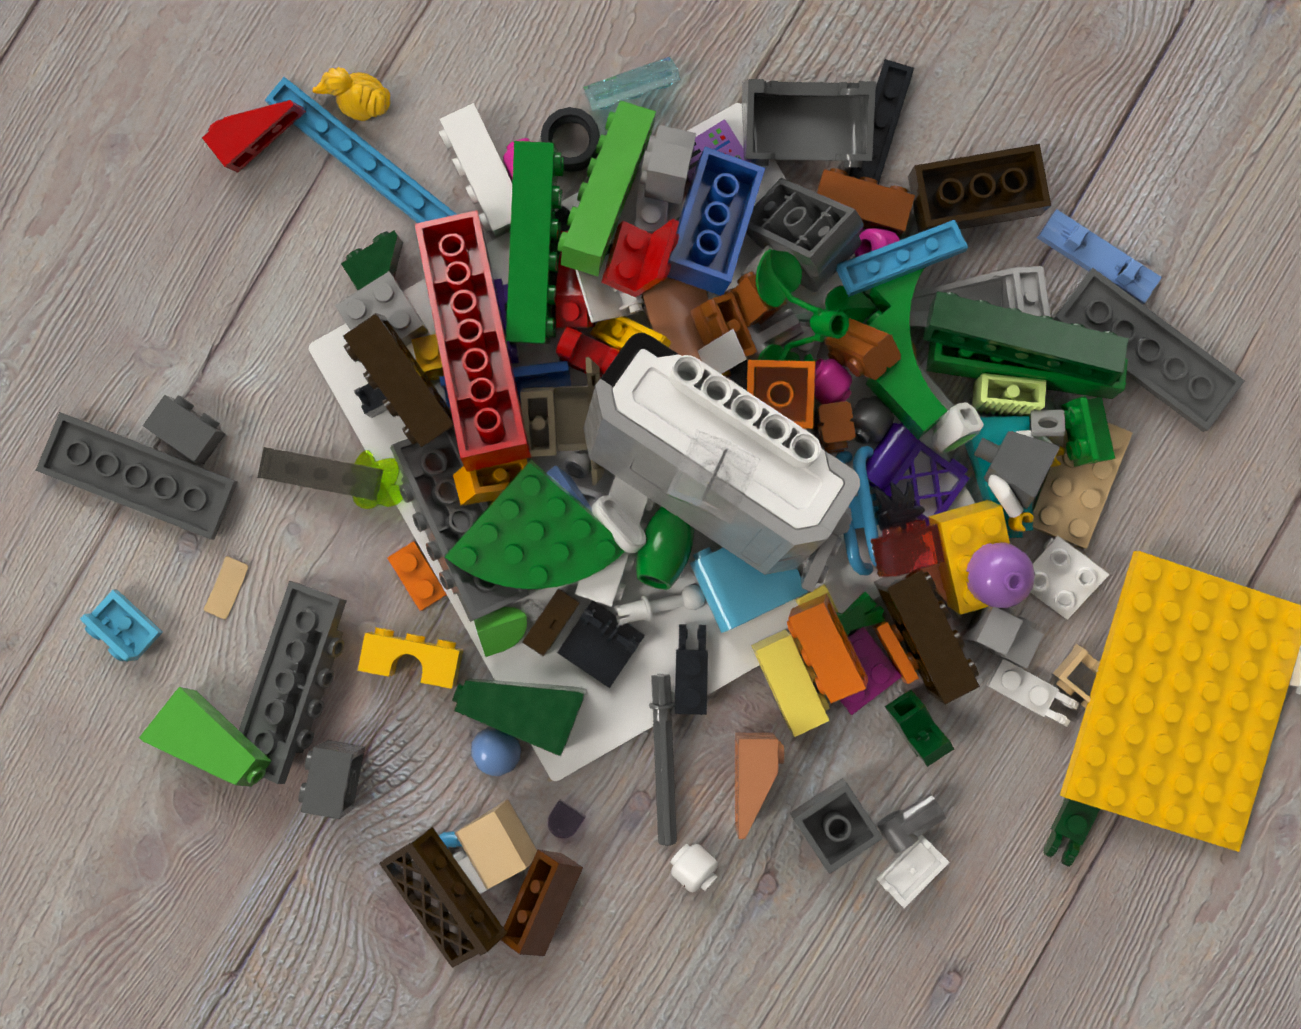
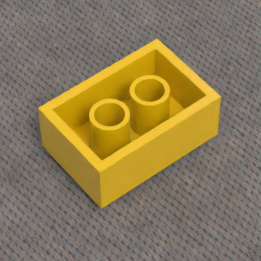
[928,500,1010,615]

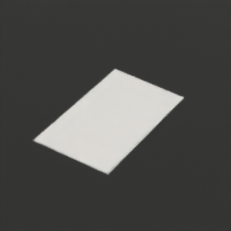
[698,329,746,374]

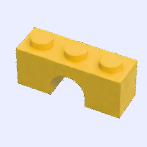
[357,627,463,689]

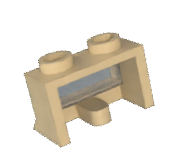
[1053,644,1100,709]

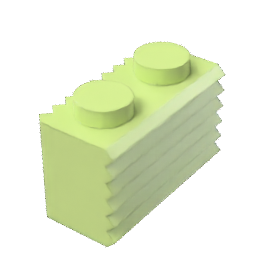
[972,373,1046,419]

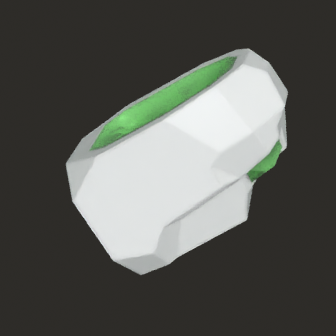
[932,402,984,454]

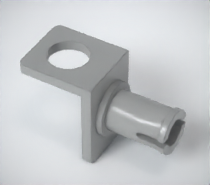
[1031,400,1065,447]

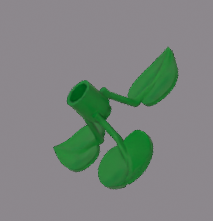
[756,249,876,361]

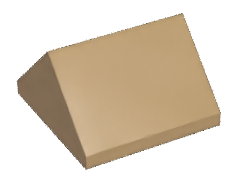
[455,799,537,889]

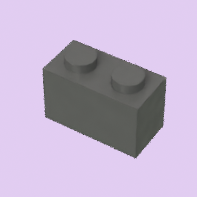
[143,395,225,464]

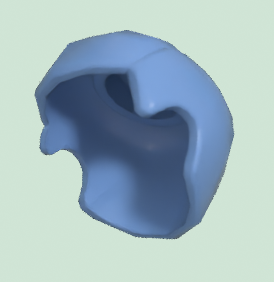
[471,727,521,776]

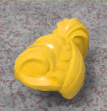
[312,67,390,121]

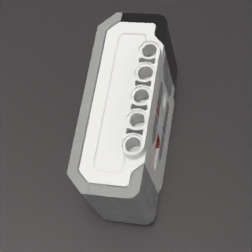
[583,333,860,575]

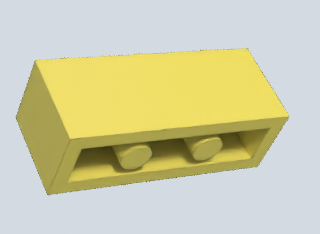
[751,629,830,737]

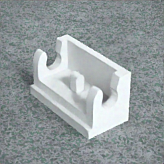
[876,834,950,908]

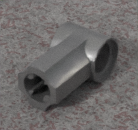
[746,308,803,361]
[877,793,946,853]

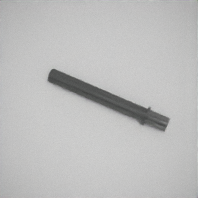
[649,674,677,846]

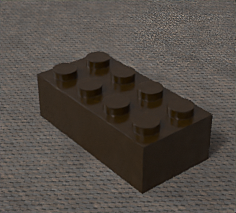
[908,144,1051,233]
[343,313,454,447]
[874,565,980,705]

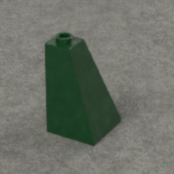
[452,678,587,756]

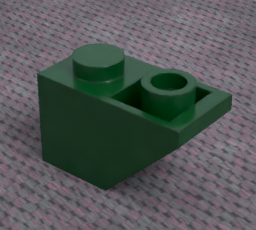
[341,230,403,290]

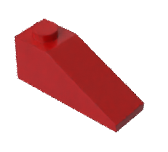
[202,100,306,173]
[555,231,595,328]

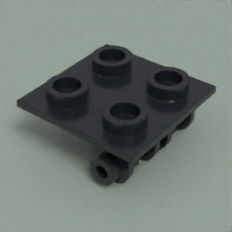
[557,600,645,688]

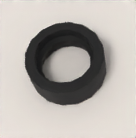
[540,107,600,172]

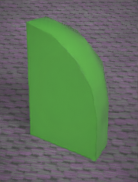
[474,607,527,657]

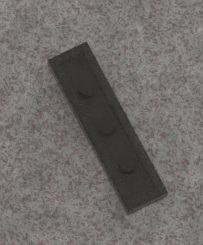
[257,447,383,501]

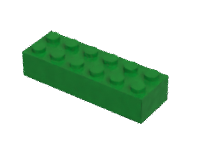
[506,141,564,344]

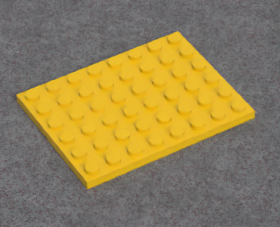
[1060,551,1301,852]

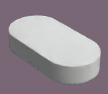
[592,495,646,553]

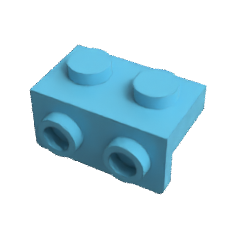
[80,590,163,662]

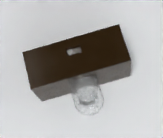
[521,588,581,657]

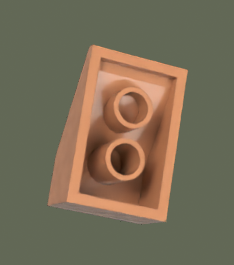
[735,732,784,839]

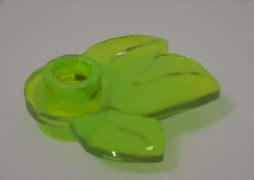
[352,450,403,509]

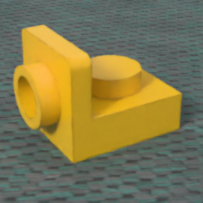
[411,334,444,381]

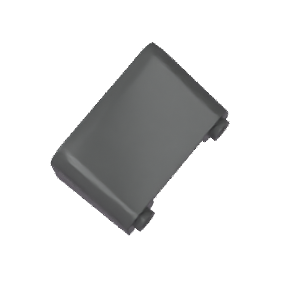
[742,79,876,167]

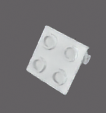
[575,254,644,323]
[1030,535,1109,620]

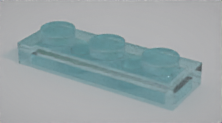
[583,56,681,111]

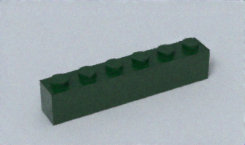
[923,291,1129,386]

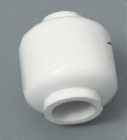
[670,844,718,892]

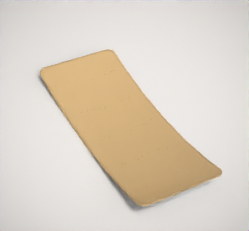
[203,556,248,619]

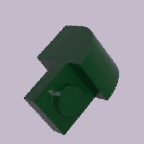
[884,689,954,767]

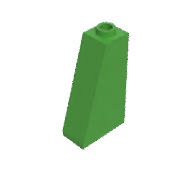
[139,687,271,787]

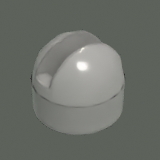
[563,451,591,479]

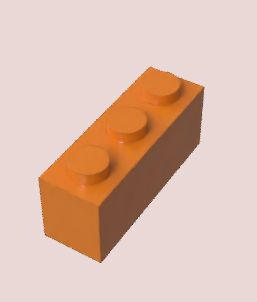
[787,593,868,703]

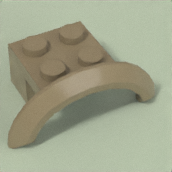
[520,357,604,486]

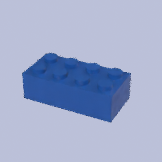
[667,146,765,296]

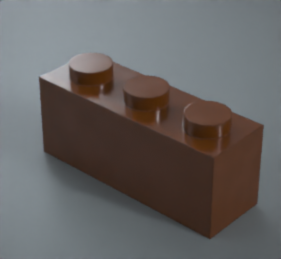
[501,849,583,956]

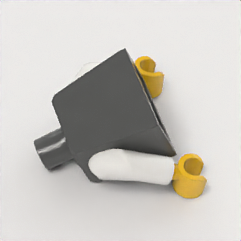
[974,430,1064,531]

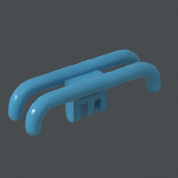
[835,446,895,576]

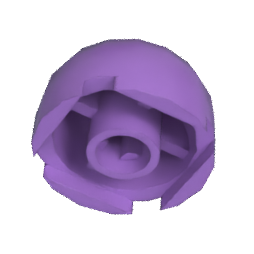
[967,542,1035,608]

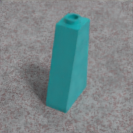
[965,416,1033,538]

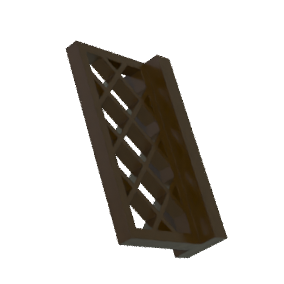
[379,827,508,968]

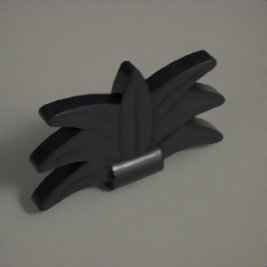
[873,481,925,554]

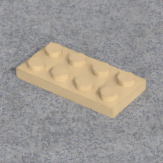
[1032,423,1133,549]

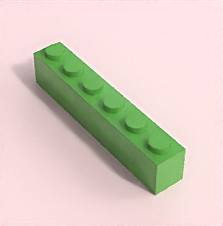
[557,100,656,277]

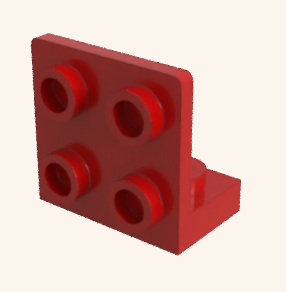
[601,219,679,297]

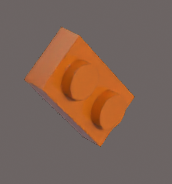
[387,541,447,611]
[873,621,919,684]

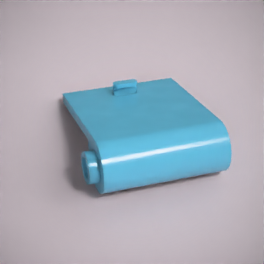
[689,547,808,633]

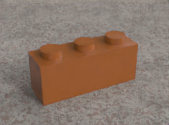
[816,168,915,239]

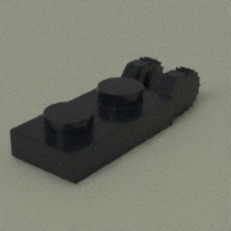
[675,624,708,715]

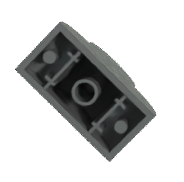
[746,178,863,292]

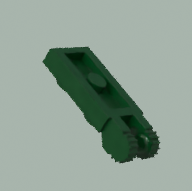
[1043,798,1100,867]

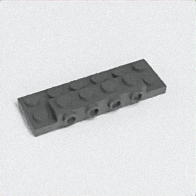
[390,427,530,622]
[239,581,347,784]

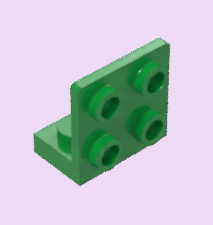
[1061,396,1115,467]

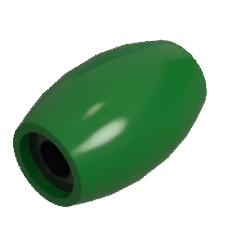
[636,506,694,590]

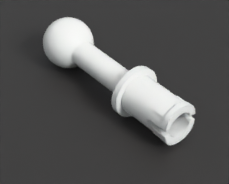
[614,585,706,626]

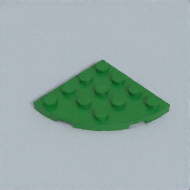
[445,460,625,589]

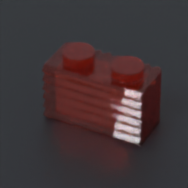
[870,519,945,577]

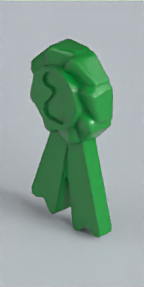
[836,592,885,636]

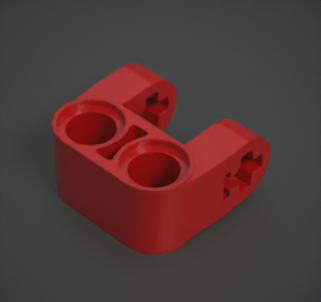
[556,326,627,385]

